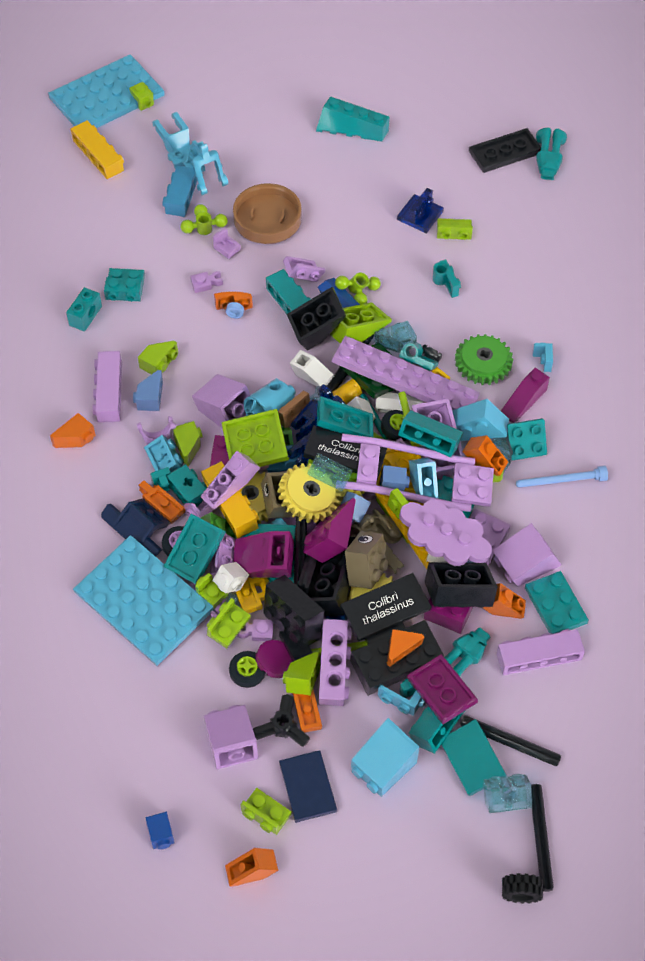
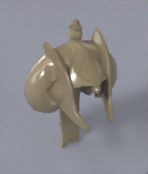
[349,509,404,574]

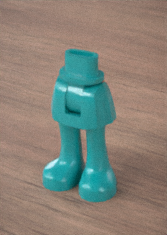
[536,127,567,180]
[444,628,491,676]

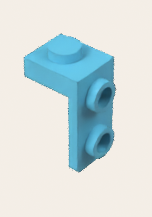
[378,685,426,716]

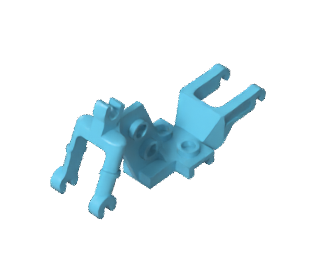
[152,112,229,195]

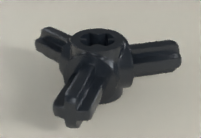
[253,694,310,747]

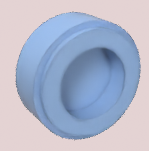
[226,302,244,319]

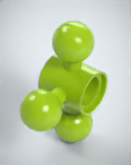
[180,204,228,235]
[335,272,381,305]

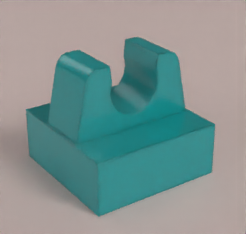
[150,467,171,492]

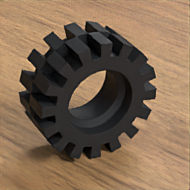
[502,873,543,904]

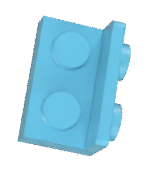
[144,435,184,472]

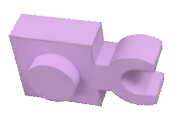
[190,271,223,293]
[238,619,274,641]

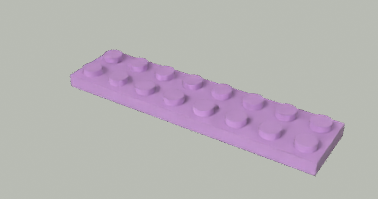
[332,336,480,410]

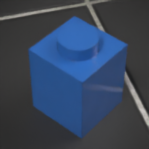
[145,811,175,850]

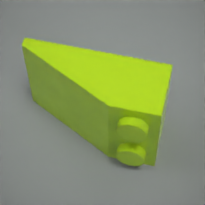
[330,302,392,344]

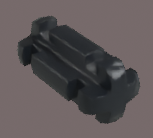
[422,344,442,362]

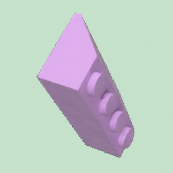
[412,398,464,480]

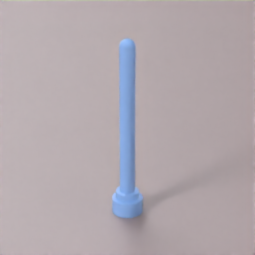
[516,466,608,488]

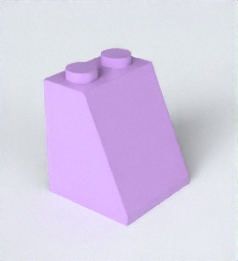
[192,374,250,429]
[492,523,562,586]
[204,705,258,769]

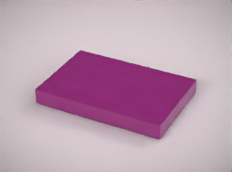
[407,654,478,724]

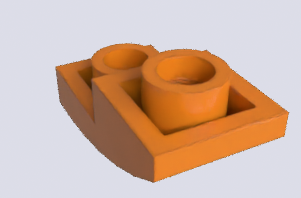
[214,292,253,310]

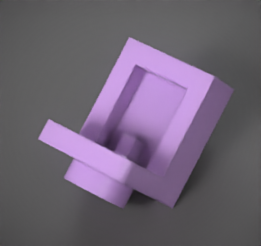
[213,228,241,259]
[183,501,214,518]

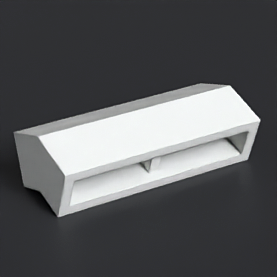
[375,392,423,413]

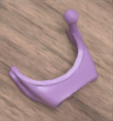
[137,416,176,445]

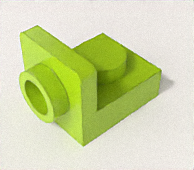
[195,573,228,609]

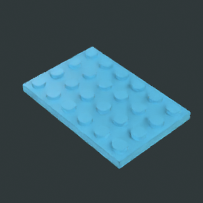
[48,54,165,128]
[73,535,215,666]

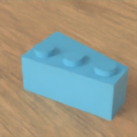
[452,399,509,441]

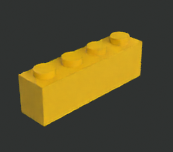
[70,120,124,179]
[201,461,259,539]

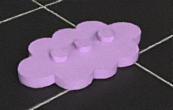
[399,500,492,566]

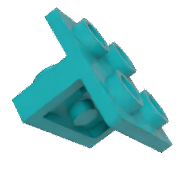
[503,418,547,461]

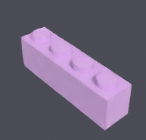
[93,351,122,422]
[496,629,585,675]

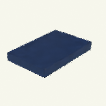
[279,750,337,823]

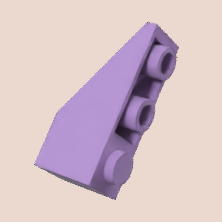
[200,451,260,509]

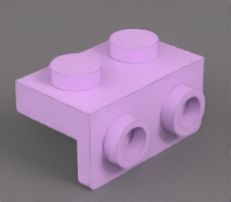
[283,256,326,282]
[210,533,235,578]

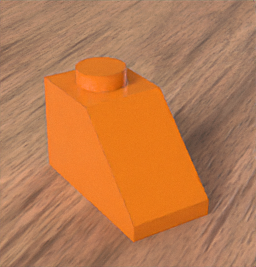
[50,413,96,448]
[225,848,278,887]

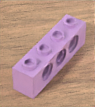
[319,619,352,706]

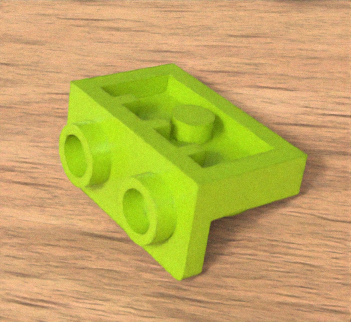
[437,218,473,240]
[206,598,251,649]
[241,788,292,835]

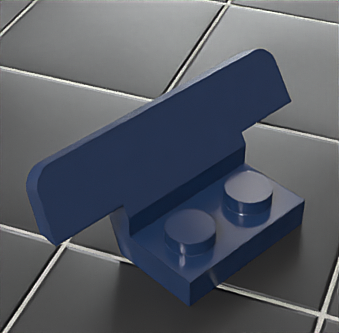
[101,498,170,557]

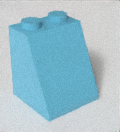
[351,718,419,797]

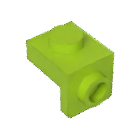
[129,82,154,111]
[387,488,409,519]

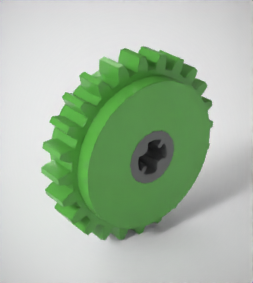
[455,334,513,385]

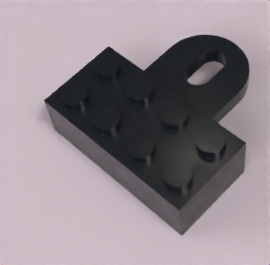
[350,620,444,696]

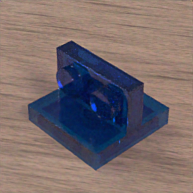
[397,188,444,234]

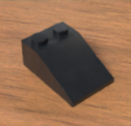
[286,287,346,350]

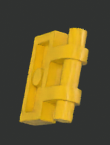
[234,578,269,613]

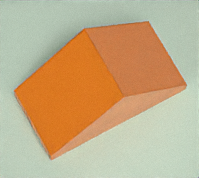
[387,629,425,667]

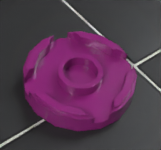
[256,640,293,678]

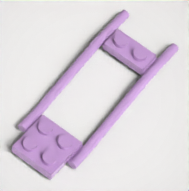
[336,433,494,512]

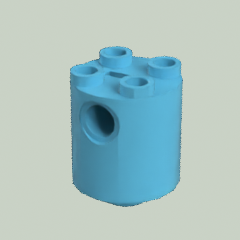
[244,378,296,416]

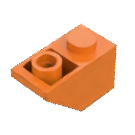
[462,435,508,476]
[483,583,526,619]

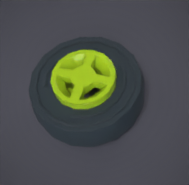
[381,410,407,441]
[229,651,266,688]

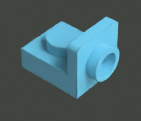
[533,343,553,372]

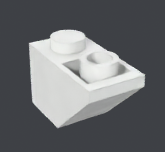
[290,350,334,390]

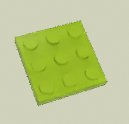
[221,409,289,467]

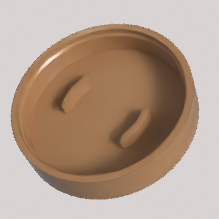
[233,183,302,244]

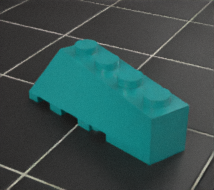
[316,96,390,141]

